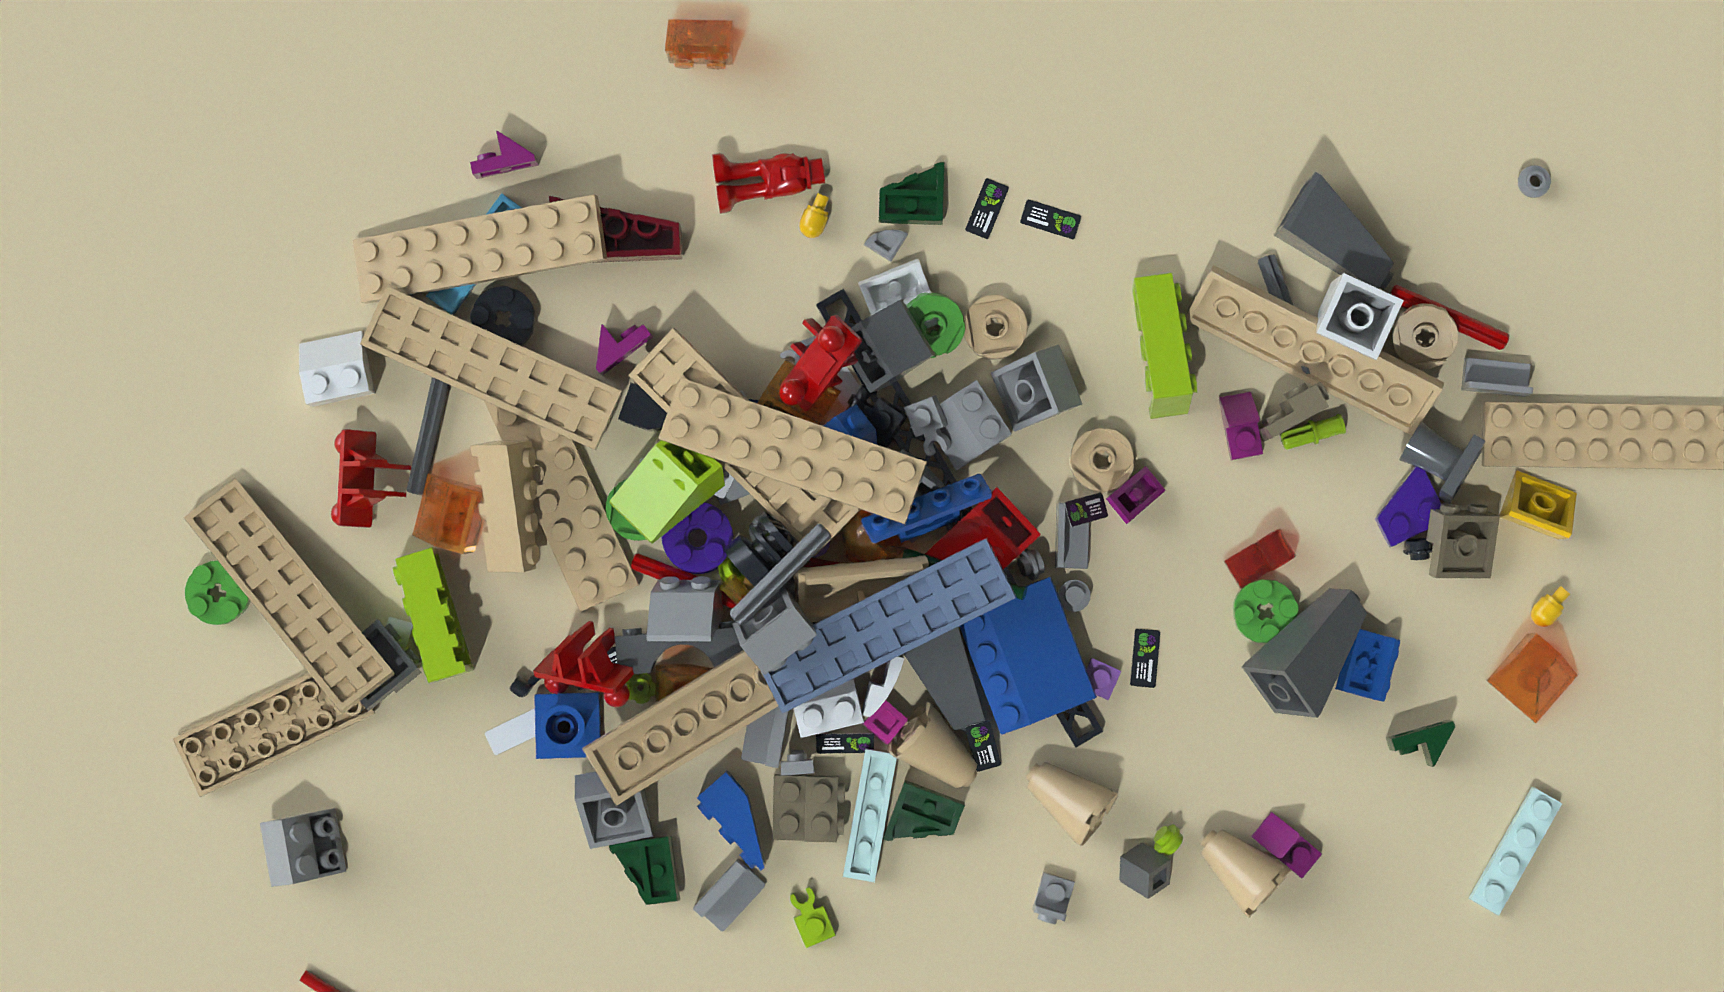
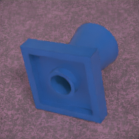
[534,692,601,759]

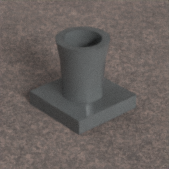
[1399,422,1485,504]

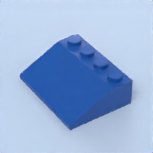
[960,576,1097,735]

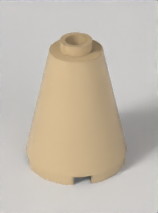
[887,702,978,788]
[1026,762,1118,846]
[1200,829,1292,918]

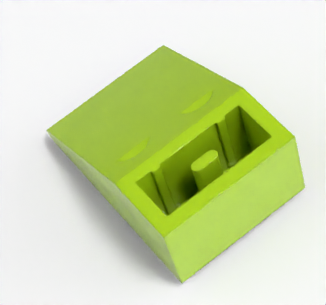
[609,440,725,544]

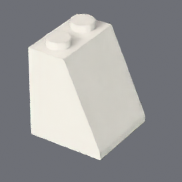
[1316,273,1404,360]

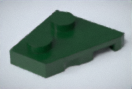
[878,162,944,225]
[883,780,965,841]
[609,836,680,905]

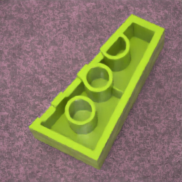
[1132,273,1197,419]
[393,547,474,683]

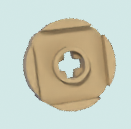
[964,295,1027,360]
[1392,304,1458,369]
[1069,428,1134,492]

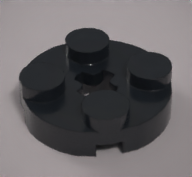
[470,286,535,346]

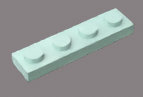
[843,749,897,883]
[1468,787,1562,916]

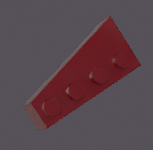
[549,196,683,263]

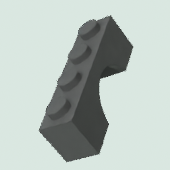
[615,621,743,674]

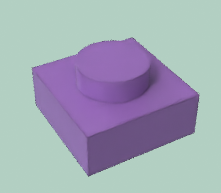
[1086,658,1121,701]

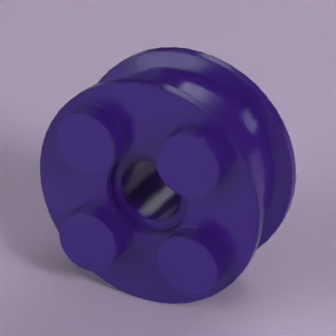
[662,502,734,574]

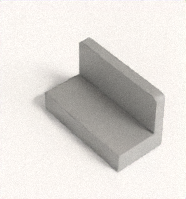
[1461,358,1533,397]
[1055,503,1089,569]
[741,706,788,768]
[693,859,765,931]

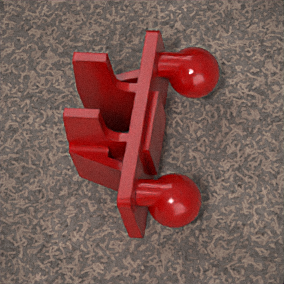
[779,315,862,411]
[331,429,411,528]
[533,621,634,708]

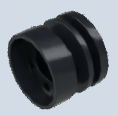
[724,511,811,587]

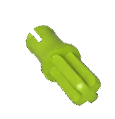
[1280,414,1346,450]

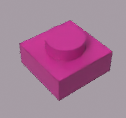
[862,700,908,745]

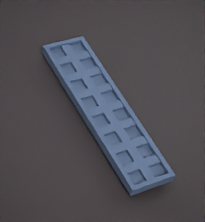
[761,538,1017,714]

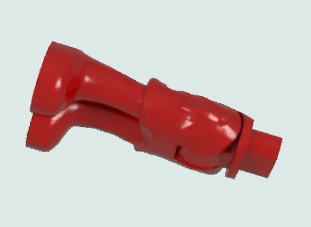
[712,153,825,214]

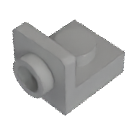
[1032,872,1075,924]

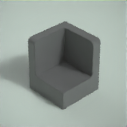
[1119,843,1171,899]

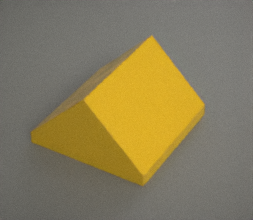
[1499,470,1577,540]

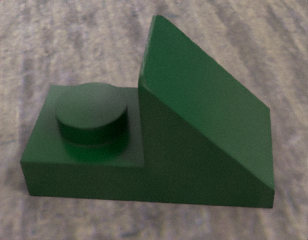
[1386,720,1455,767]

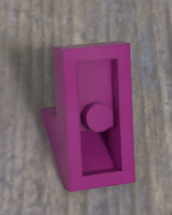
[470,131,539,179]
[596,324,653,376]
[1219,392,1263,461]
[1106,466,1166,524]
[1251,812,1322,879]

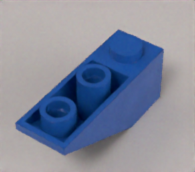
[697,770,765,871]

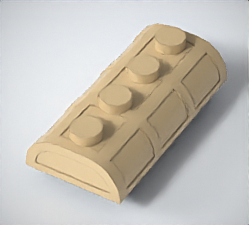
[795,555,929,623]

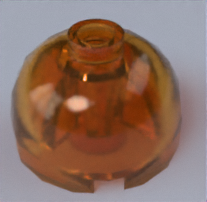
[842,509,906,563]

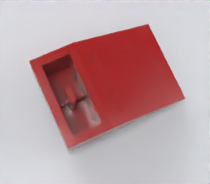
[925,487,1041,569]

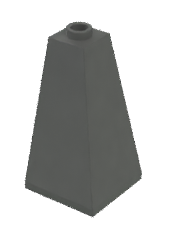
[1274,172,1394,290]
[1242,588,1367,718]
[904,627,985,731]

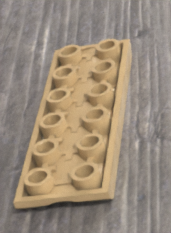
[173,674,375,797]

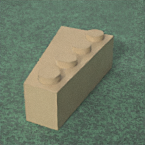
[470,440,539,572]

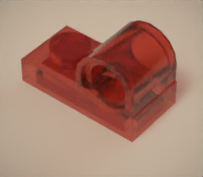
[1223,528,1297,589]

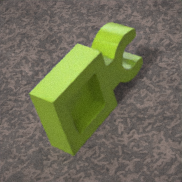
[790,886,836,948]

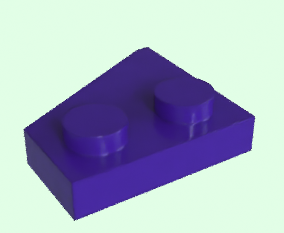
[1375,466,1441,547]

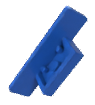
[861,474,992,543]

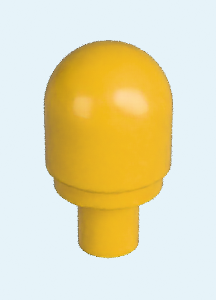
[799,193,829,238]
[1531,586,1570,627]

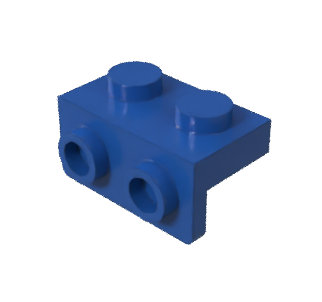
[1335,629,1400,702]

